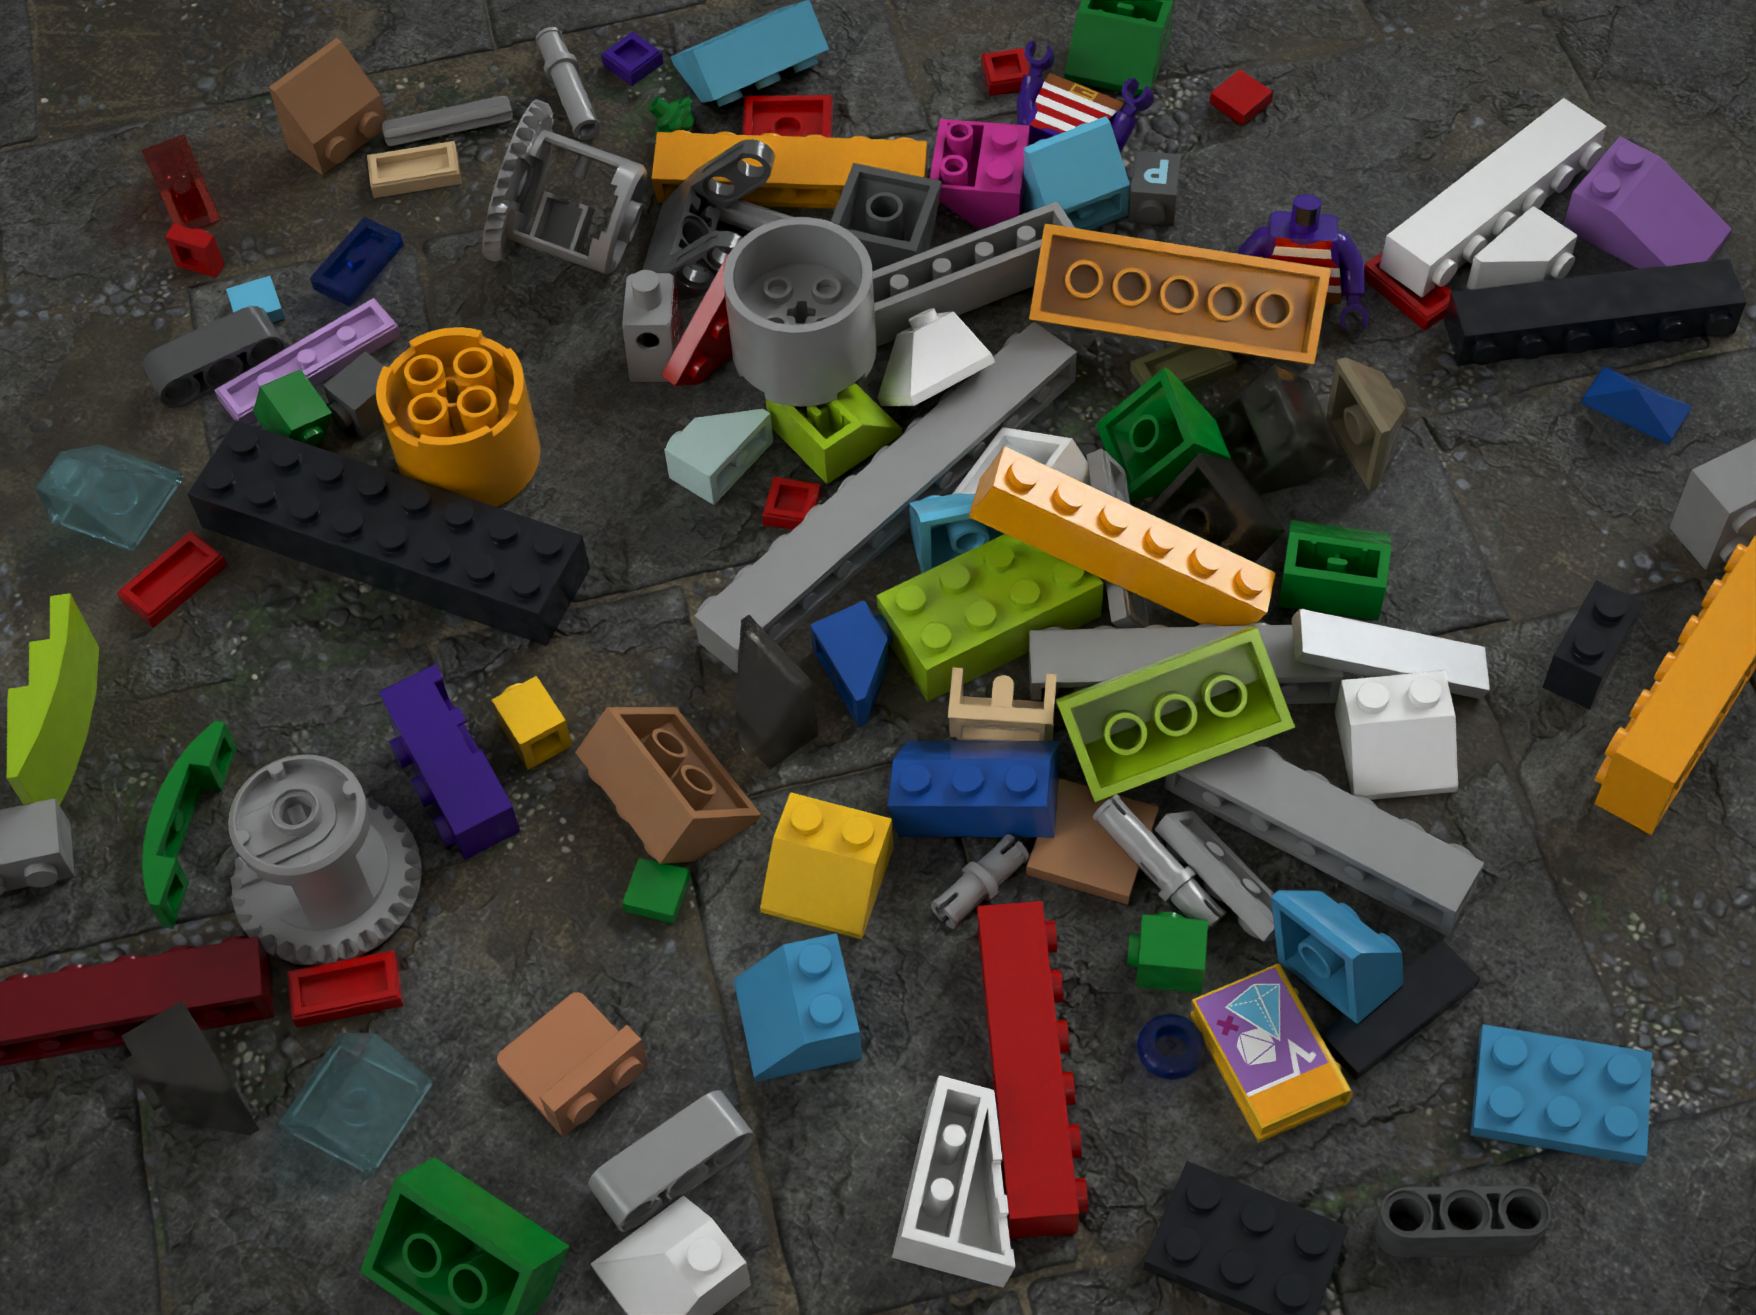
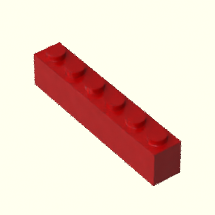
[977,901,1088,1239]

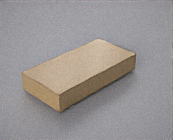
[367,141,462,198]

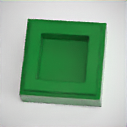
[622,858,691,924]

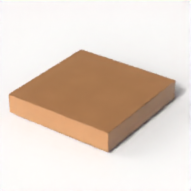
[1026,778,1159,905]

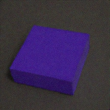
[601,31,664,86]

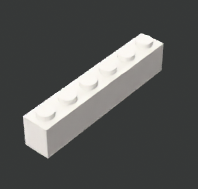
[1379,98,1607,297]

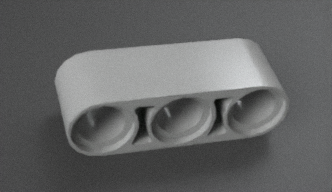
[588,1090,755,1232]

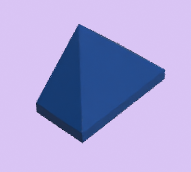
[1581,366,1692,445]

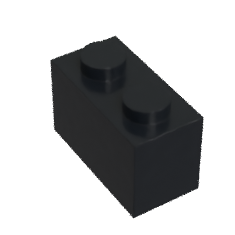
[1542,580,1644,710]

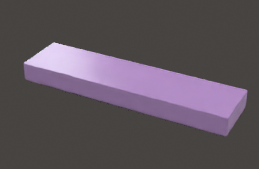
[214,298,401,425]

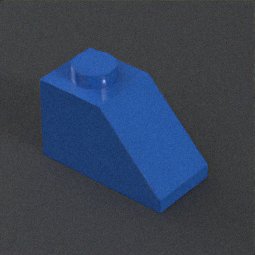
[810,600,893,728]

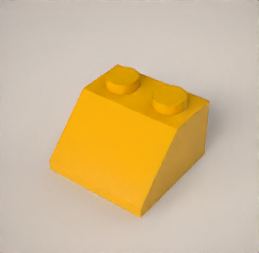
[760,792,894,940]

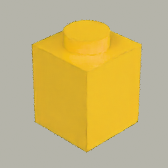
[491,676,572,770]

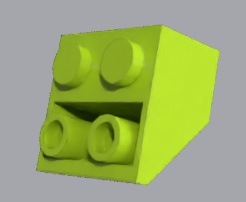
[766,383,902,484]

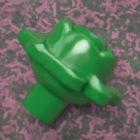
[648,96,694,140]

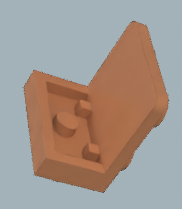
[497,992,648,1137]

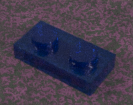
[310,217,404,307]

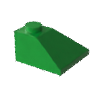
[1096,367,1231,501]

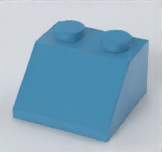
[1271,890,1404,1024]
[734,933,862,1082]

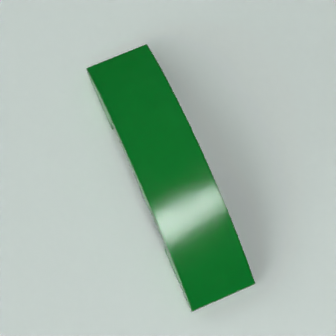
[142,721,237,929]

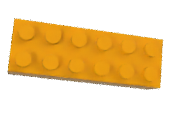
[1029,223,1331,365]
[1594,535,1756,835]

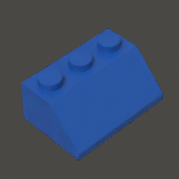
[888,741,1062,838]

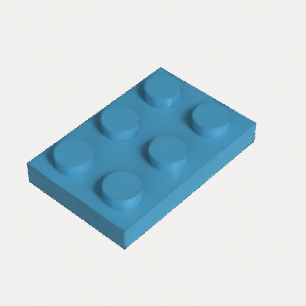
[1470,1024,1652,1165]

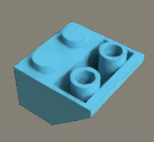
[1023,116,1130,230]

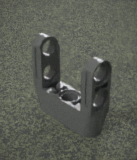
[642,139,775,301]

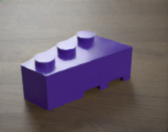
[379,664,520,860]

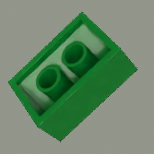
[360,1157,570,1315]

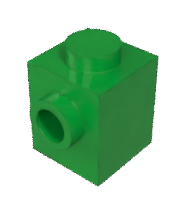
[253,369,332,447]
[1127,912,1208,993]

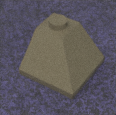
[1325,357,1407,491]

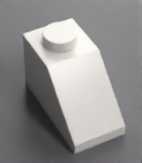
[1467,206,1578,290]

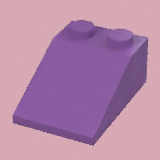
[1563,136,1732,269]

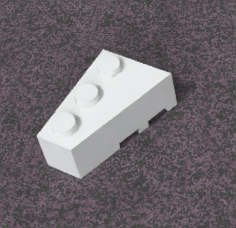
[892,1075,1015,1288]

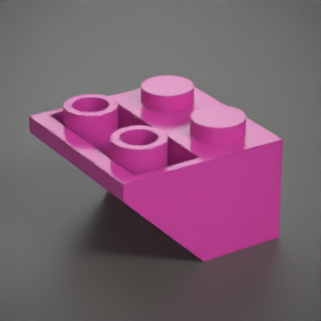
[930,119,1030,228]

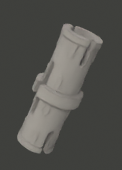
[931,834,1030,929]

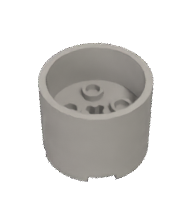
[723,217,877,407]

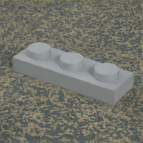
[1155,811,1275,942]

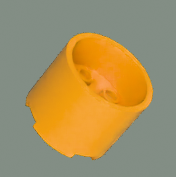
[376,327,541,507]

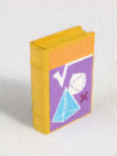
[1189,964,1353,1143]

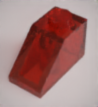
[140,134,221,229]

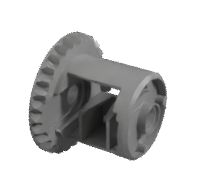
[482,99,647,275]
[228,755,422,966]

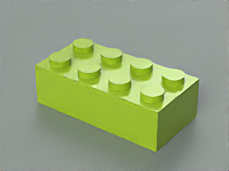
[876,534,1104,702]

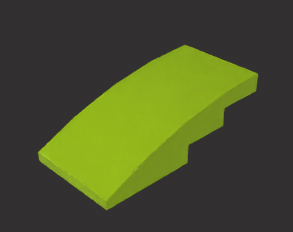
[6,593,99,805]

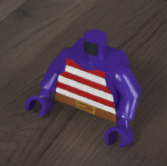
[1016,40,1154,153]
[1237,194,1368,331]

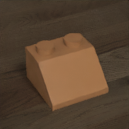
[268,38,387,175]

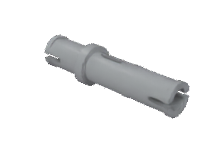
[535,27,601,140]
[1092,794,1227,931]

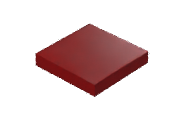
[743,95,833,138]

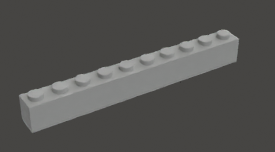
[694,322,1077,677]

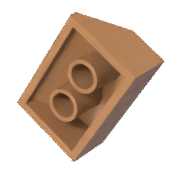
[575,707,761,864]

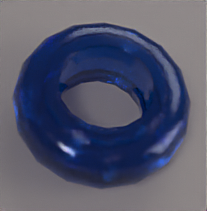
[1136,1014,1206,1080]

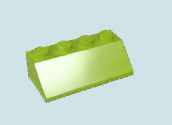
[1056,626,1295,802]

